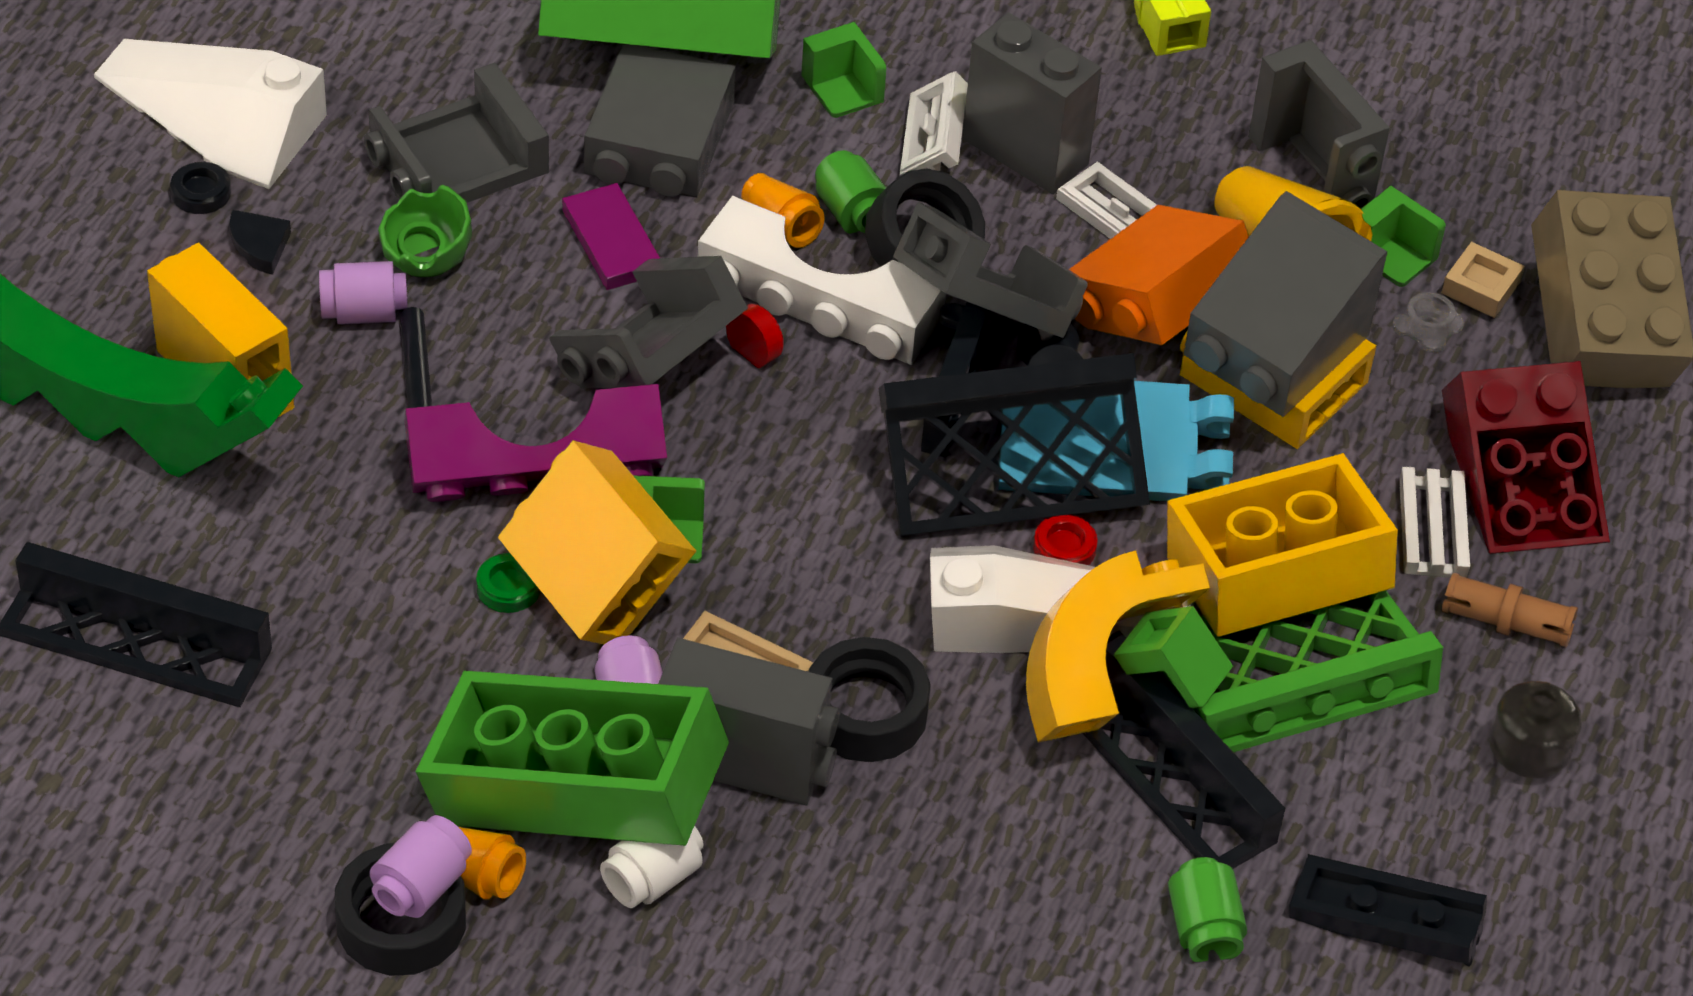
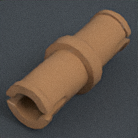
[1442,573,1578,647]

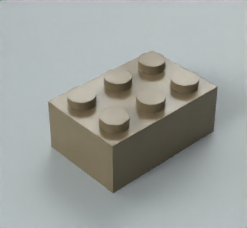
[1531,190,1693,388]

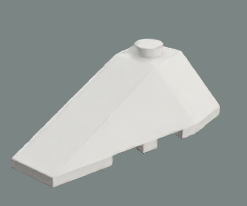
[94,39,327,189]
[930,545,1191,653]

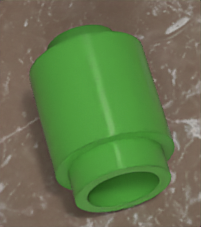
[815,150,886,234]
[1168,857,1247,962]

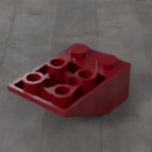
[1442,361,1610,554]

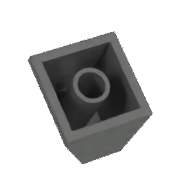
[1184,191,1388,417]

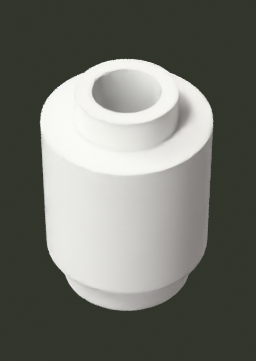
[600,826,703,908]

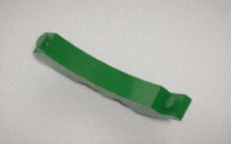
[0,274,303,478]

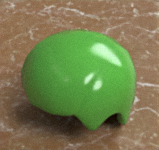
[378,185,472,277]

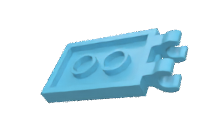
[998,381,1234,501]

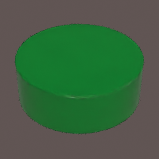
[476,553,541,613]

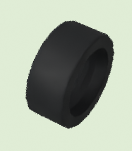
[865,168,986,267]
[809,637,931,762]
[335,843,466,976]

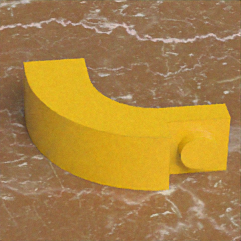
[1026,550,1210,743]

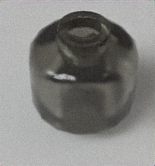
[1490,680,1582,779]

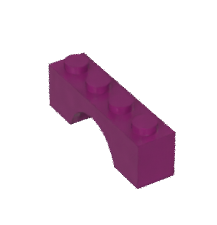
[404,384,667,502]

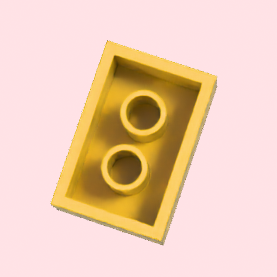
[1167,453,1398,637]

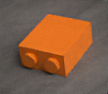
[1068,205,1248,345]

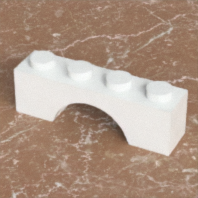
[698,196,946,365]

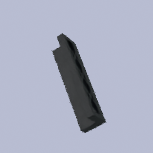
[0,542,272,708]
[1083,630,1285,869]

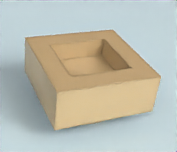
[1441,242,1525,318]

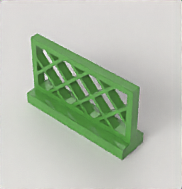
[1158,590,1443,752]

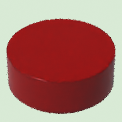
[726,304,784,368]
[1033,515,1098,565]

